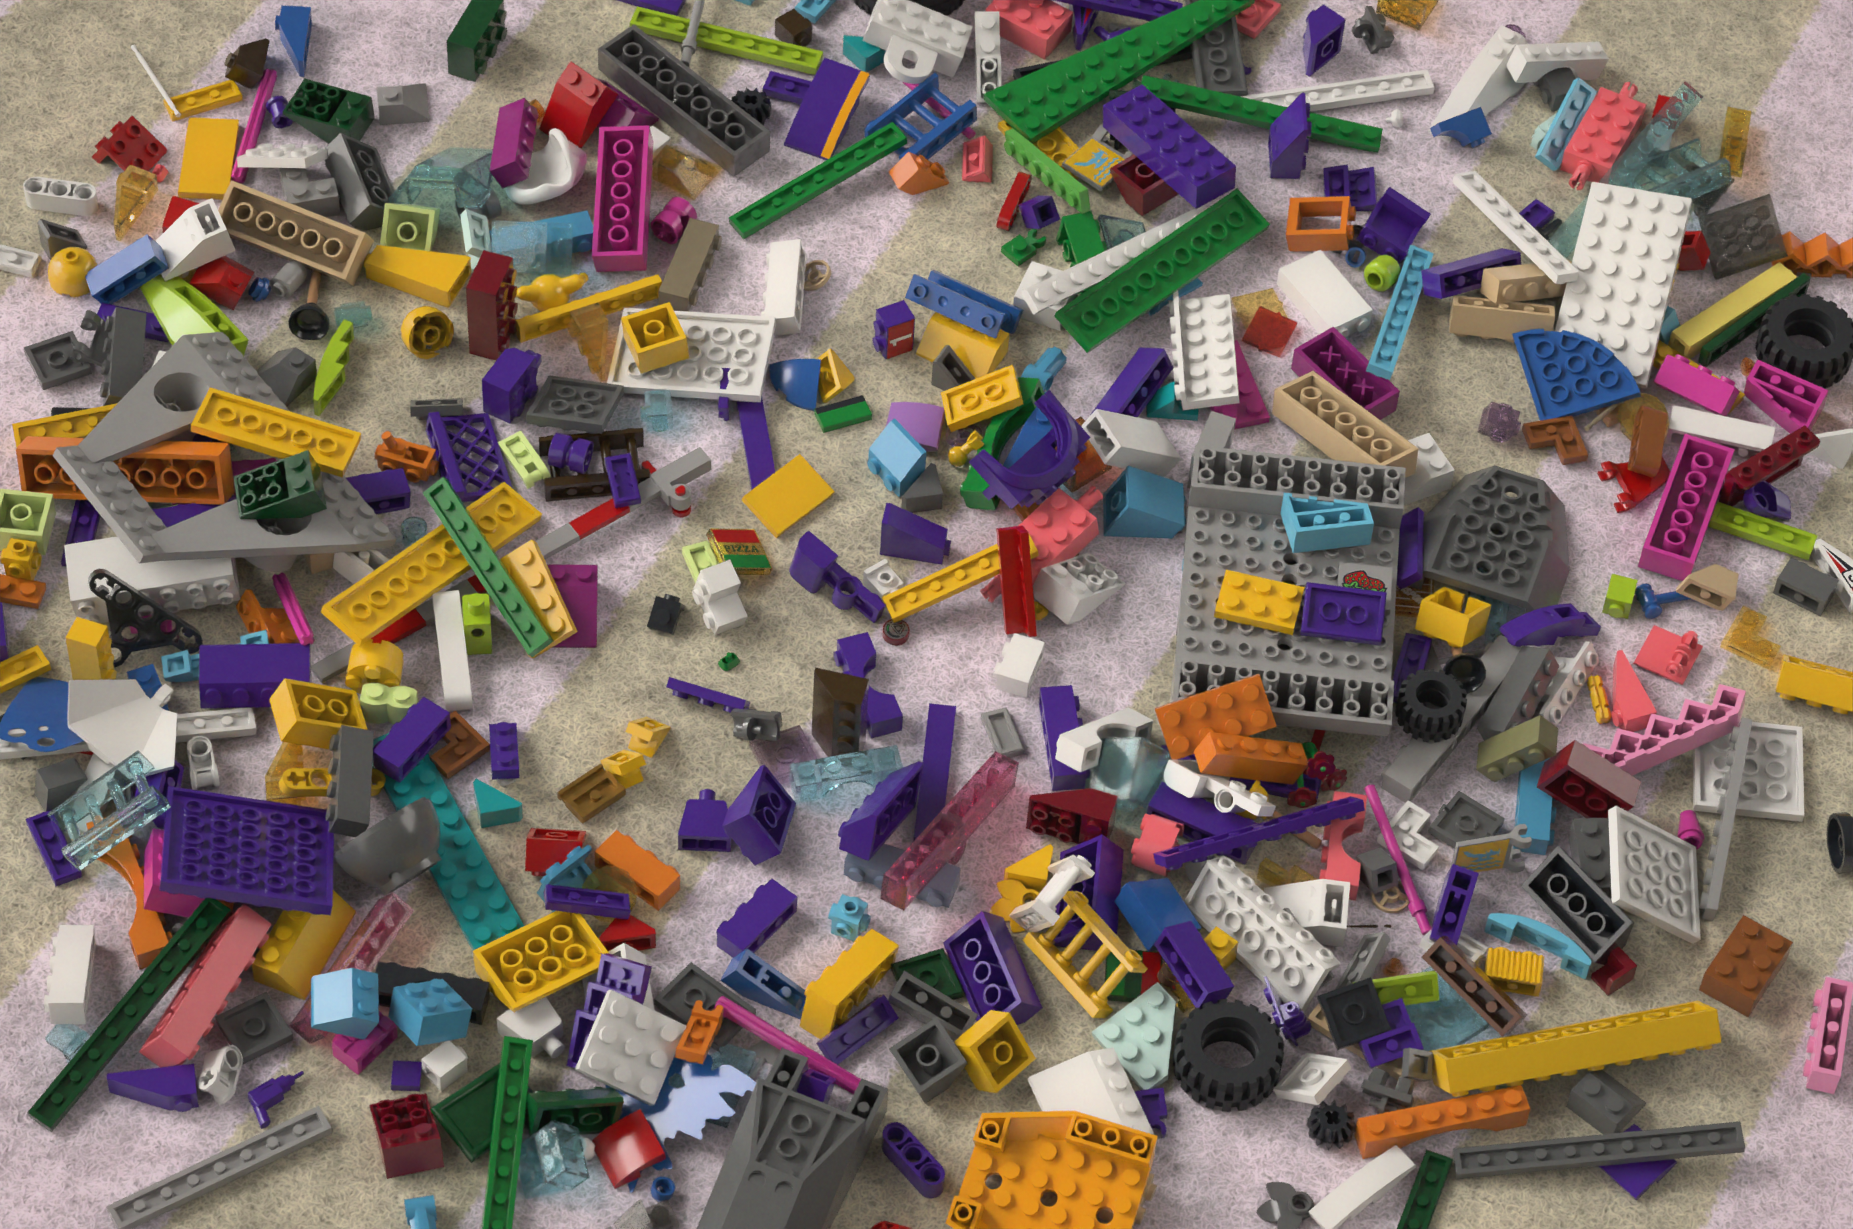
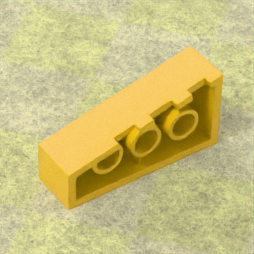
[799,928,899,1040]

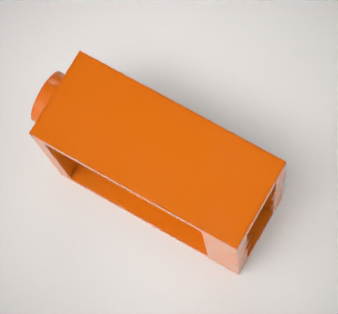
[1286,196,1356,252]

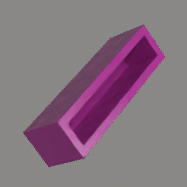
[489,98,538,189]

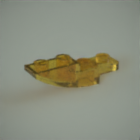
[1717,106,1752,178]

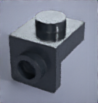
[647,594,685,635]

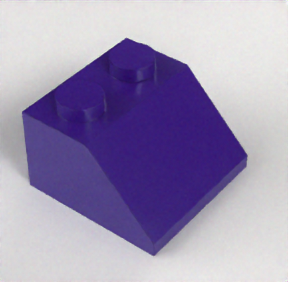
[1303,4,1346,77]

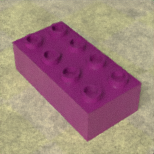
[1291,327,1400,420]

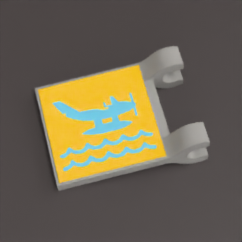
[1062,124,1133,191]
[1450,824,1532,872]

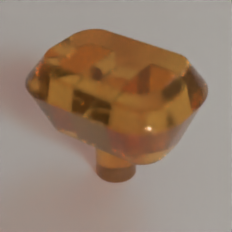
[1740,357,1755,376]
[1382,958,1403,977]

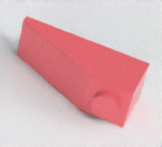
[1611,650,1657,732]

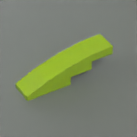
[313,319,354,416]

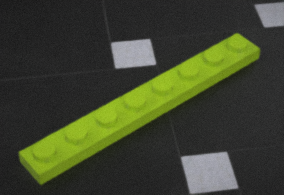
[629,6,823,75]

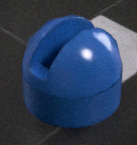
[1345,246,1366,267]
[651,1177,675,1203]

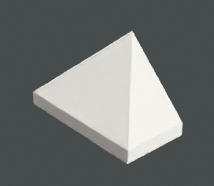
[1809,428,1853,469]

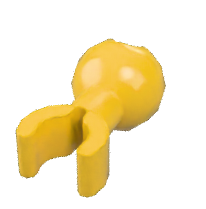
[948,431,984,467]

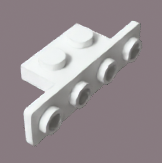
[1539,641,1599,726]

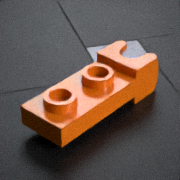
[675,1000,724,1064]

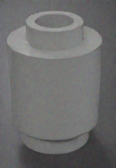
[270,261,307,298]

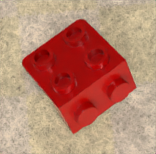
[92,115,167,181]

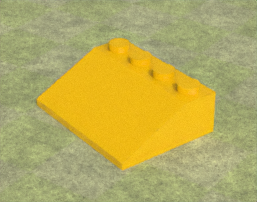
[473,911,609,1012]

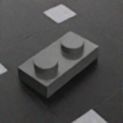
[410,398,463,420]

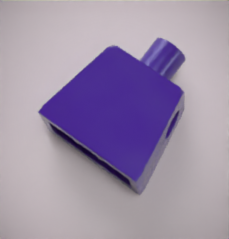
[678,789,731,852]

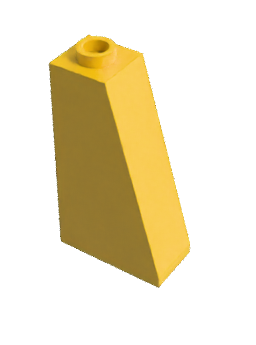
[364,245,471,308]

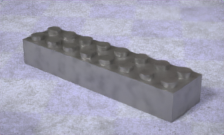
[598,24,770,176]

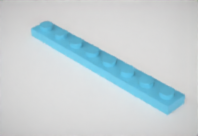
[1366,245,1434,380]

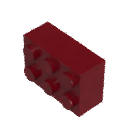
[1537,740,1641,818]

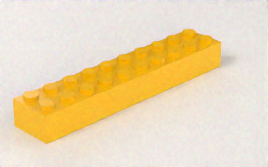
[1430,1001,1722,1097]

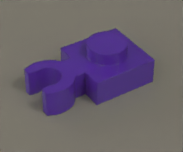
[1135,1088,1168,1138]

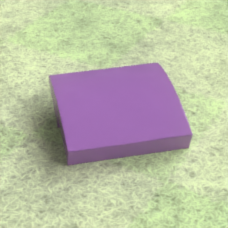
[886,402,945,452]

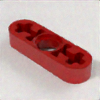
[997,171,1032,231]

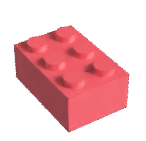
[986,0,1073,60]

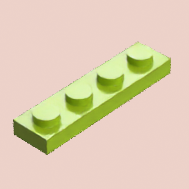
[1708,502,1818,561]

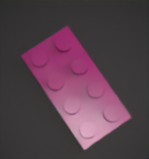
[1210,340,1270,429]

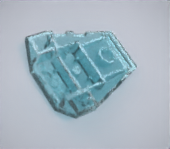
[388,147,493,209]

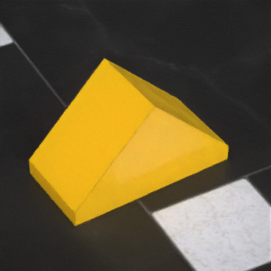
[1004,844,1053,893]

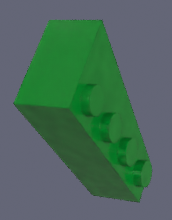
[1056,211,1107,296]

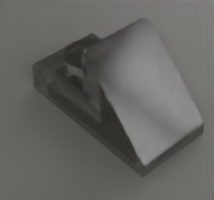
[614,1199,679,1229]

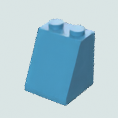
[1103,466,1186,539]

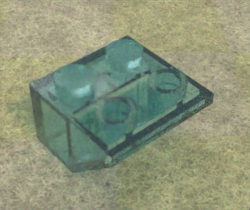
[519,1120,590,1199]

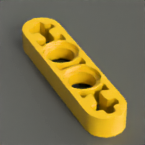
[279,768,386,797]

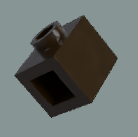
[774,8,813,47]

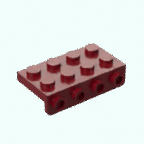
[1719,425,1820,507]

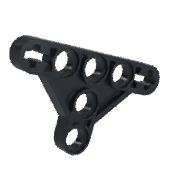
[88,569,203,667]

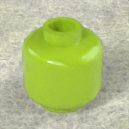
[1364,255,1401,292]

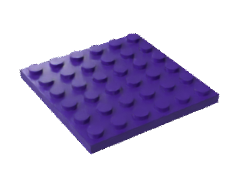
[159,786,334,915]

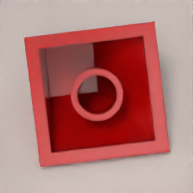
[189,256,254,310]
[525,828,586,877]

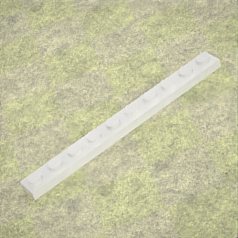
[1021,206,1204,315]
[0,708,257,759]

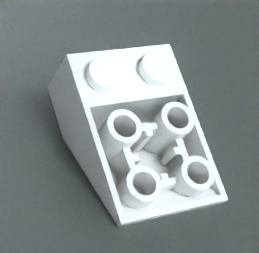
[156,198,236,281]
[1033,552,1126,625]
[1264,879,1350,947]

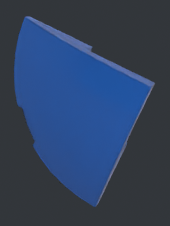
[769,359,821,411]

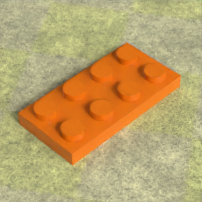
[1155,674,1277,760]

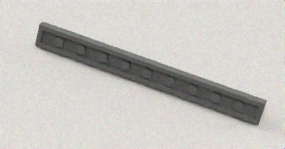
[1453,1121,1745,1180]

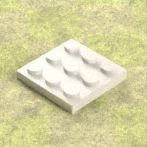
[575,990,686,1106]

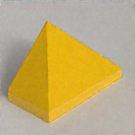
[817,349,855,403]

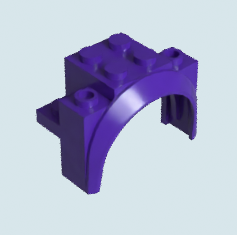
[969,390,1091,509]

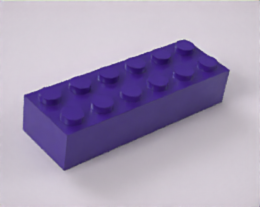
[1103,84,1236,209]

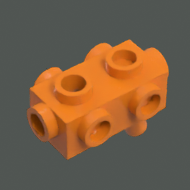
[375,431,439,483]

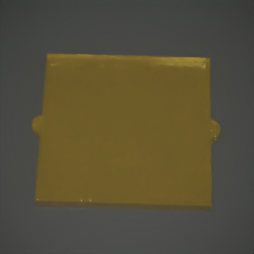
[1232,288,1288,331]

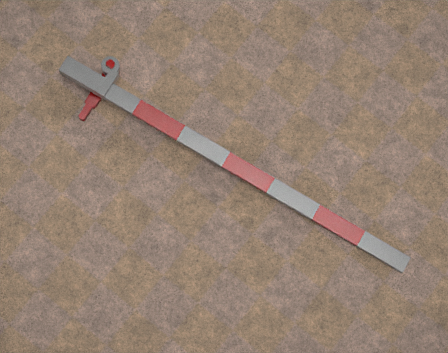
[311,447,712,683]

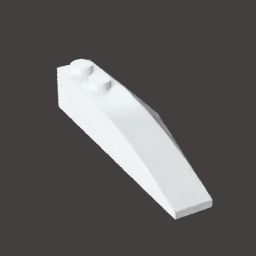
[1428,25,1528,143]

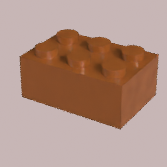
[1699,915,1793,1017]

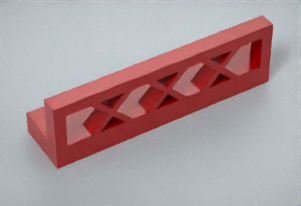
[996,525,1037,637]

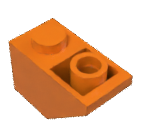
[889,152,949,195]

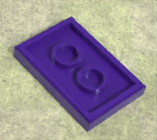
[1300,582,1387,646]

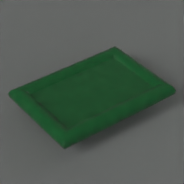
[429,1063,534,1163]

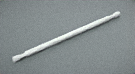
[131,45,181,117]

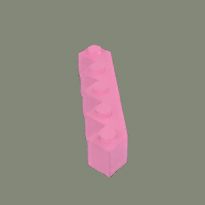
[1583,684,1746,776]

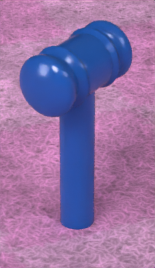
[1635,583,1691,619]

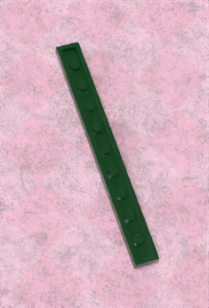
[27,898,232,1132]

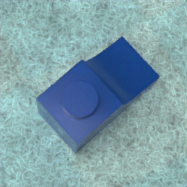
[1430,107,1492,148]

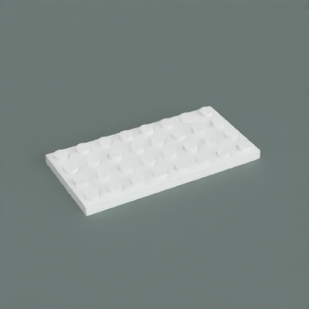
[1555,182,1692,389]

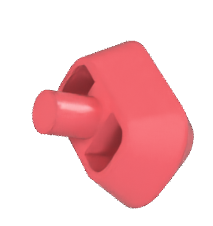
[149,164,168,182]

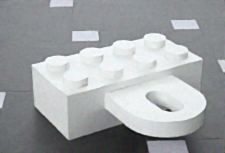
[863,0,972,84]

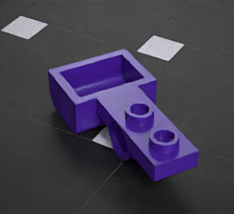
[789,530,886,623]

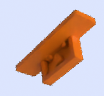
[236,589,300,644]

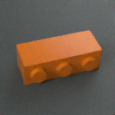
[595,830,680,911]

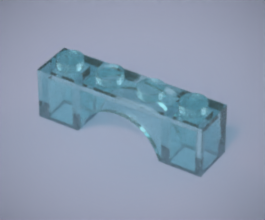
[789,745,903,804]

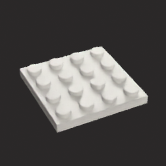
[1693,722,1804,822]
[1608,806,1701,944]

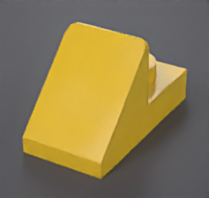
[625,717,671,758]
[600,750,646,789]

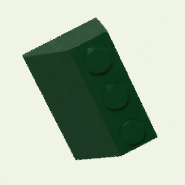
[525,1087,624,1138]

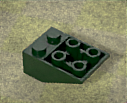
[283,78,375,144]
[233,450,327,519]

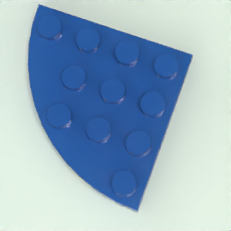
[1512,329,1641,421]

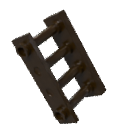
[539,428,650,502]

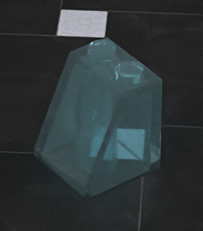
[1089,737,1172,812]

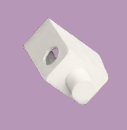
[497,997,565,1058]

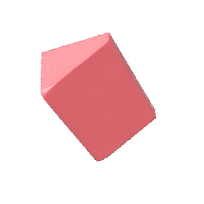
[962,135,993,182]

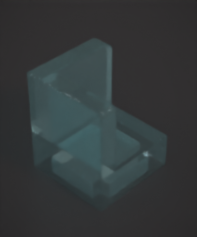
[45,1024,90,1063]

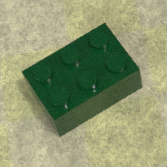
[446,0,507,82]

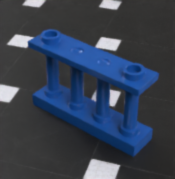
[864,73,977,161]
[905,270,1023,338]

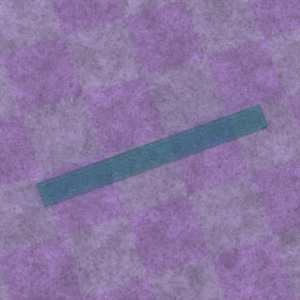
[1548,81,1703,259]

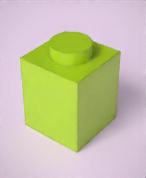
[1602,574,1638,619]

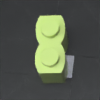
[360,683,418,725]

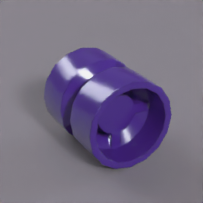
[548,433,593,474]

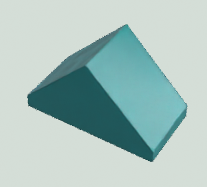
[843,35,886,72]
[473,778,523,828]

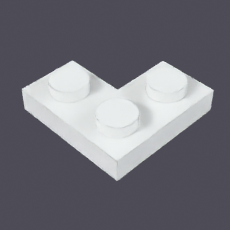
[1377,801,1439,870]

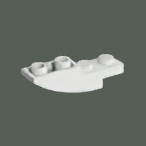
[974,11,1002,104]

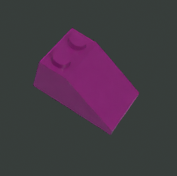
[547,564,598,648]

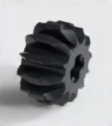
[731,87,771,126]
[1307,1100,1356,1150]

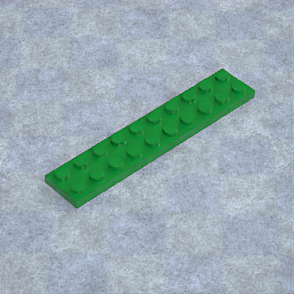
[1054,188,1270,354]

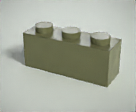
[1476,715,1558,782]

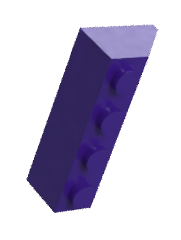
[199,643,312,709]
[838,761,924,861]
[1054,835,1124,951]
[943,911,1043,1025]

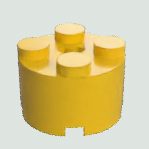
[345,639,404,694]

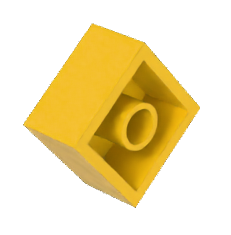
[621,302,689,374]
[954,1010,1036,1093]

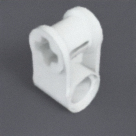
[187,736,220,790]
[197,1045,243,1104]

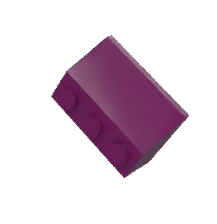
[597,79,659,127]

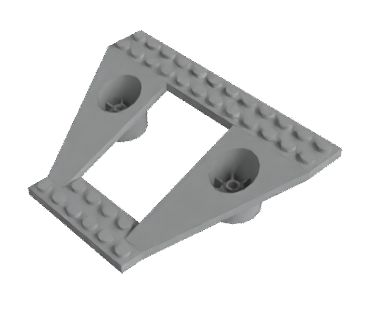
[53,332,397,572]

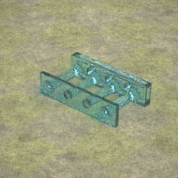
[1613,138,1732,199]
[47,750,171,871]

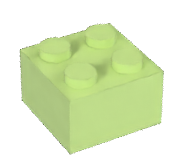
[0,489,56,555]

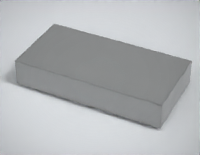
[981,707,1024,761]

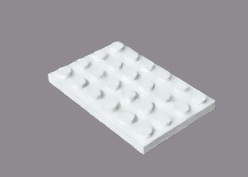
[607,307,776,402]

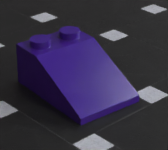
[722,764,796,866]

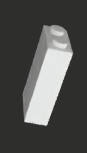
[1277,250,1373,338]
[1081,409,1181,476]

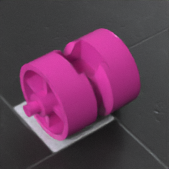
[650,197,697,245]

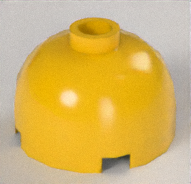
[48,247,97,297]
[401,306,454,359]

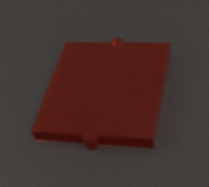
[1242,306,1298,357]

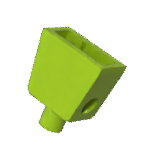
[462,593,492,655]

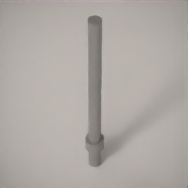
[681,0,705,67]

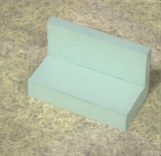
[460,209,492,272]

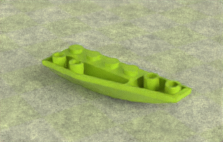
[140,274,249,357]

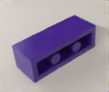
[373,697,451,783]
[716,878,798,958]
[1154,921,1234,1010]

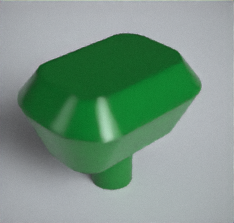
[718,652,740,671]

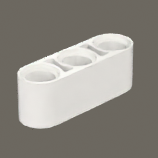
[23,177,98,216]

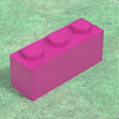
[1653,354,1740,417]

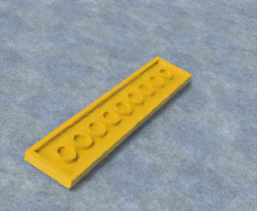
[321,482,542,646]

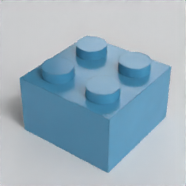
[388,979,472,1046]

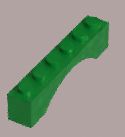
[960,377,1045,510]

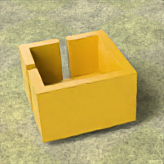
[1415,587,1491,648]

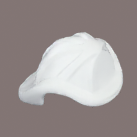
[505,128,587,205]

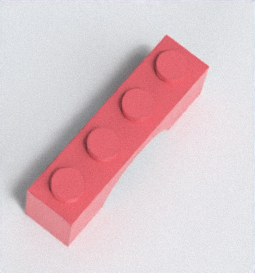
[1319,791,1367,900]

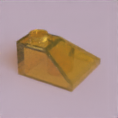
[652,145,722,200]

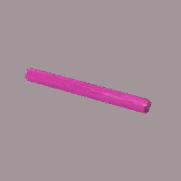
[231,68,277,184]
[714,996,861,1095]

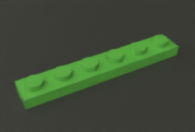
[1004,129,1091,214]

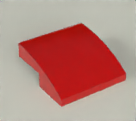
[592,1109,666,1189]

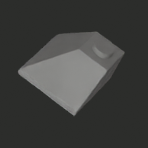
[376,83,430,125]

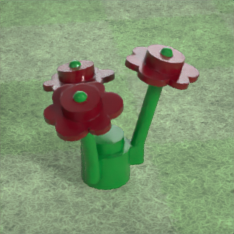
[1287,742,1347,808]

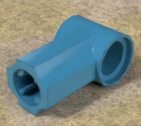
[1021,346,1067,393]
[404,1195,437,1229]

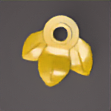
[989,879,1039,933]

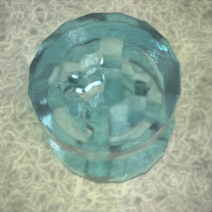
[401,517,428,548]

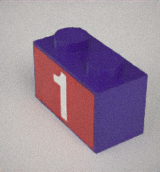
[872,300,915,359]

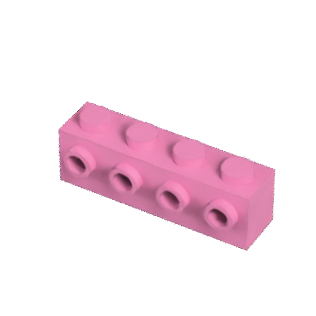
[1803,977,1853,1094]

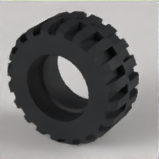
[1755,294,1853,389]
[1173,999,1284,1112]

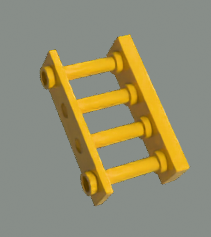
[1022,891,1147,1018]

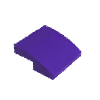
[1323,164,1377,212]
[1358,998,1424,1069]
[1598,1124,1677,1201]

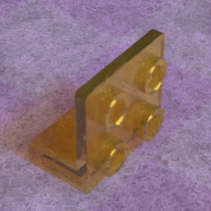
[1376,0,1439,30]

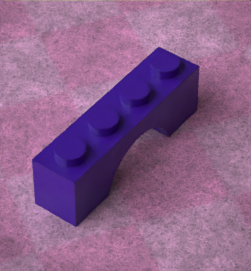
[833,632,903,739]

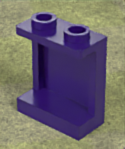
[1356,187,1431,264]

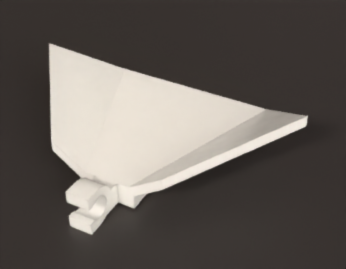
[67,679,177,779]

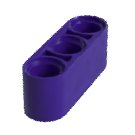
[881,1122,945,1199]

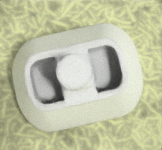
[1386,108,1403,128]

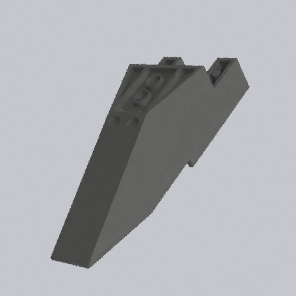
[697,1048,888,1229]

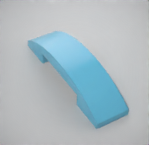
[161,630,269,682]
[1484,913,1592,980]

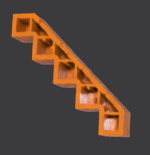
[1769,231,1853,278]

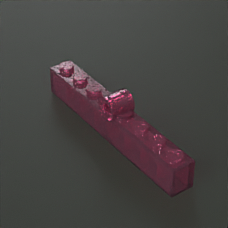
[880,751,1019,911]

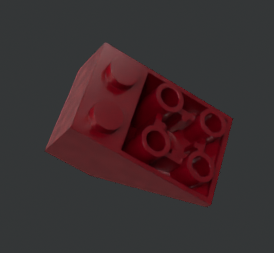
[1026,788,1118,844]
[369,1093,445,1179]

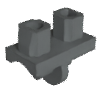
[1352,6,1395,54]
[731,708,783,741]
[1361,1068,1414,1114]

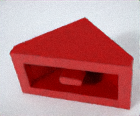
[599,915,656,952]

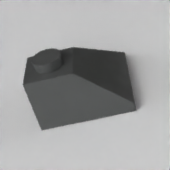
[257,347,317,407]

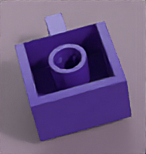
[482,347,542,424]

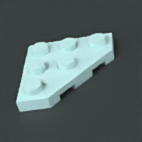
[1092,982,1176,1090]

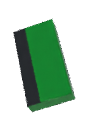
[814,395,872,433]

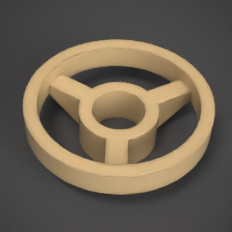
[804,260,831,291]
[1371,880,1409,913]

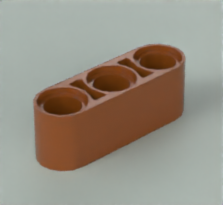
[1628,405,1667,478]

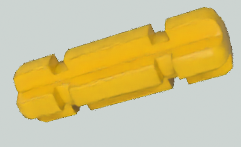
[1587,675,1612,724]

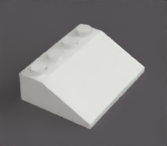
[1028,1047,1154,1135]

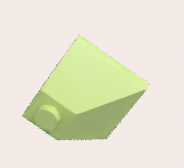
[380,203,440,251]

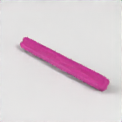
[272,572,315,646]

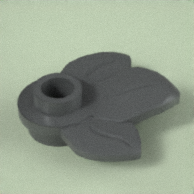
[1256,1182,1314,1229]

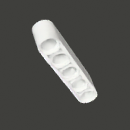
[432,590,473,712]

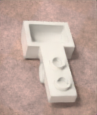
[1164,760,1276,816]

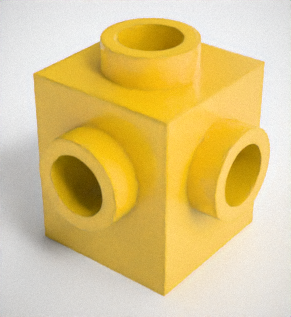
[0,538,42,580]

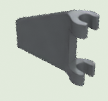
[70,310,145,367]

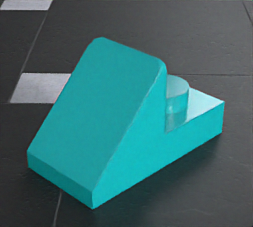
[1146,382,1199,421]

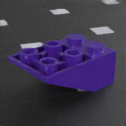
[1268,93,1312,179]

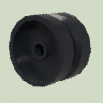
[1826,812,1853,874]

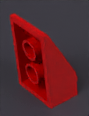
[539,61,619,149]

